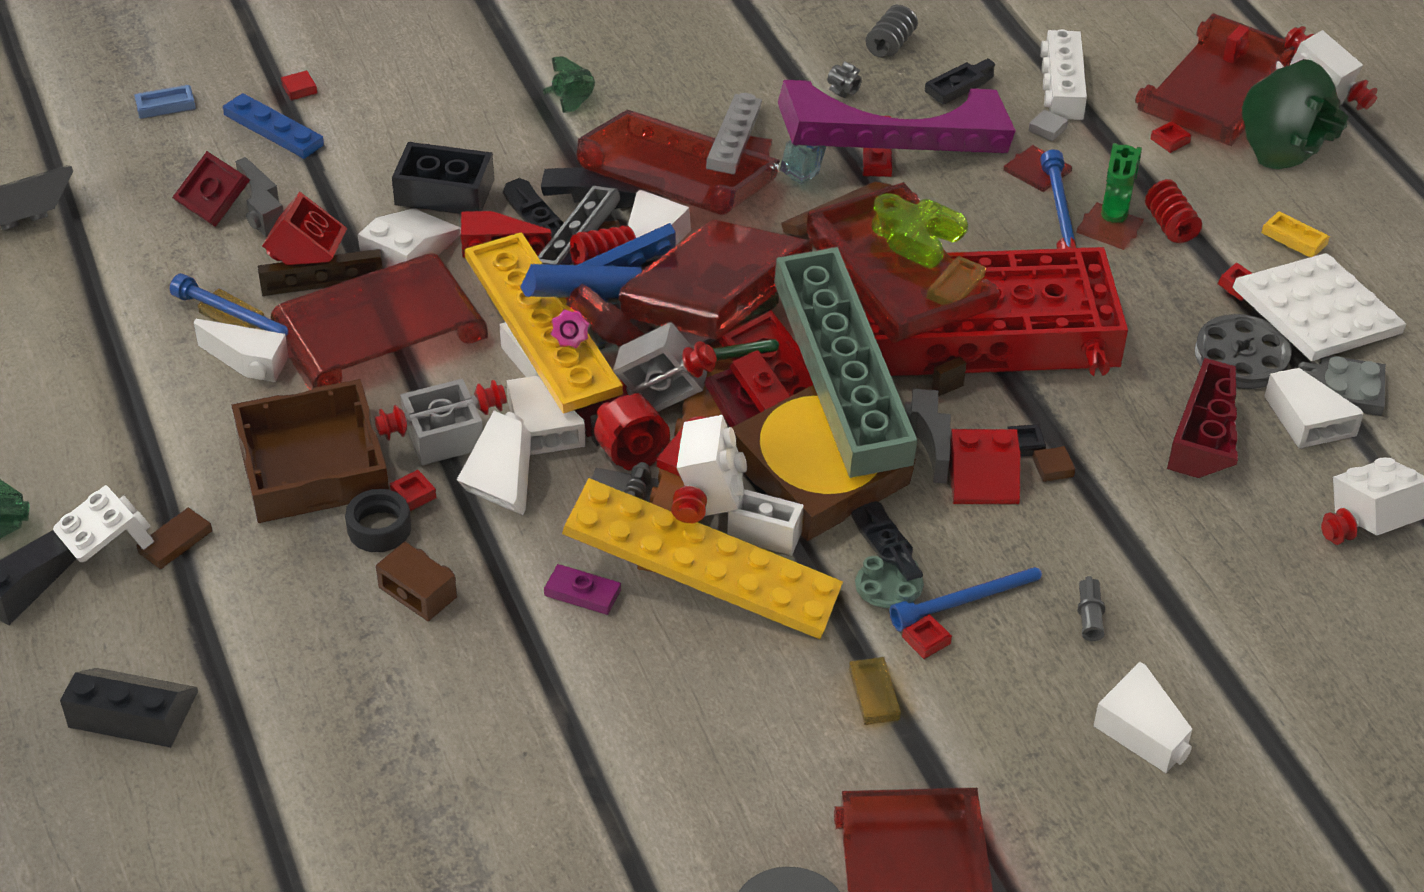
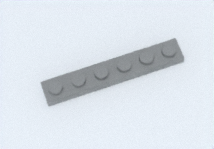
[706,93,762,174]

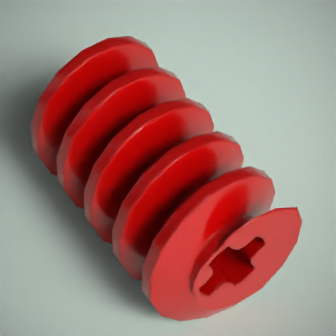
[1145,179,1203,243]
[570,225,636,265]

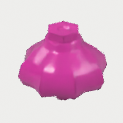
[551,309,590,349]

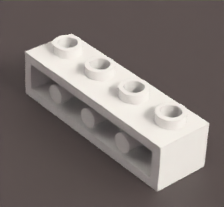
[1041,29,1087,120]

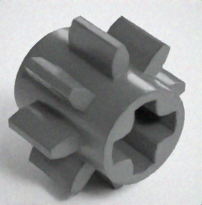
[827,61,862,98]

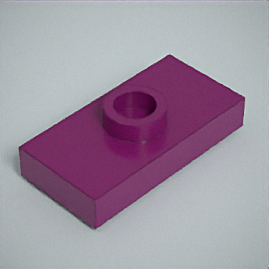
[544,564,621,615]

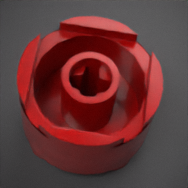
[594,393,671,471]

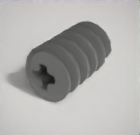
[865,4,918,57]

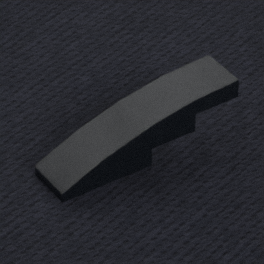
[541,168,665,209]

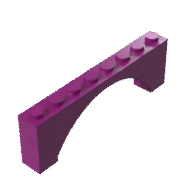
[778,80,1016,153]

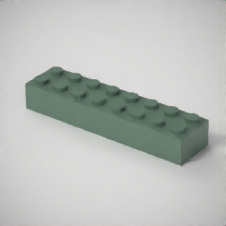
[775,247,917,478]

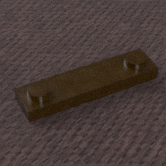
[258,249,384,296]

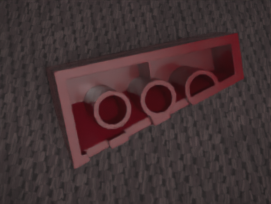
[1167,358,1238,478]

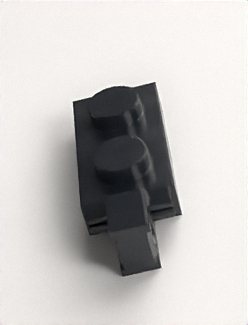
[925,58,995,105]

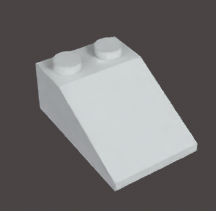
[358,208,461,283]

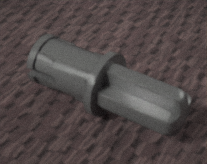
[1077,576,1105,641]

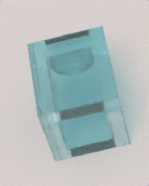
[779,140,826,185]

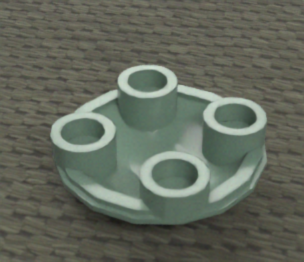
[855,556,924,608]

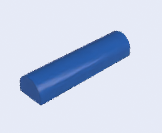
[520,264,645,299]

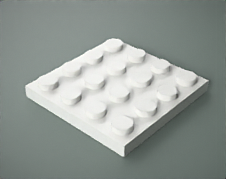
[1233,253,1406,361]

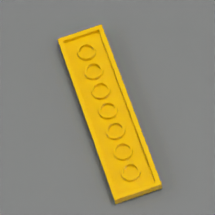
[465,232,623,414]
[562,478,843,639]

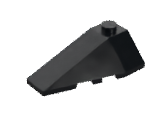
[0,530,77,625]

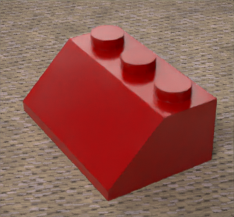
[262,191,347,265]

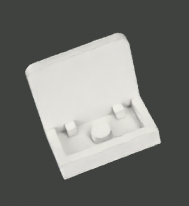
[53,485,154,562]

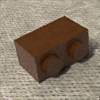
[376,542,457,622]

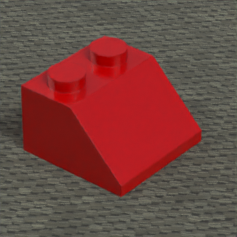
[949,429,1020,504]

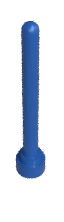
[1040,149,1077,248]
[170,273,288,337]
[889,567,1042,632]

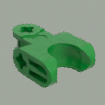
[1101,143,1142,224]

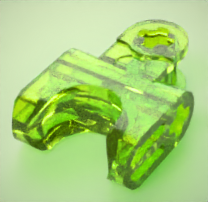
[872,194,968,268]

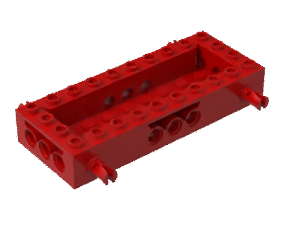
[817,238,1128,376]

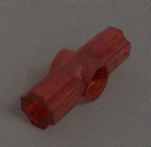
[565,284,645,349]

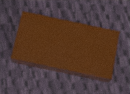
[136,507,213,570]

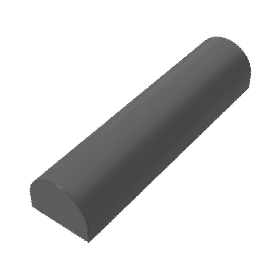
[538,186,620,265]

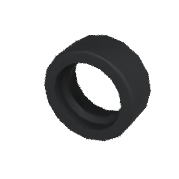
[345,489,411,552]

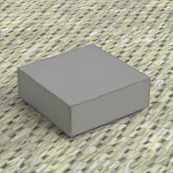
[1028,109,1068,141]

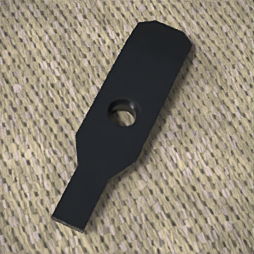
[503,178,564,238]
[851,501,923,581]

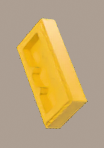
[1261,211,1330,257]

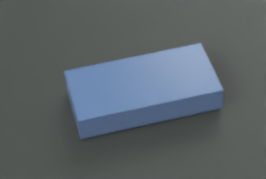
[134,85,196,119]

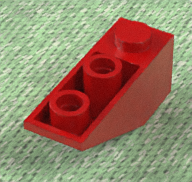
[461,211,552,258]

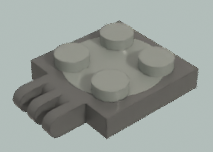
[1298,356,1386,416]

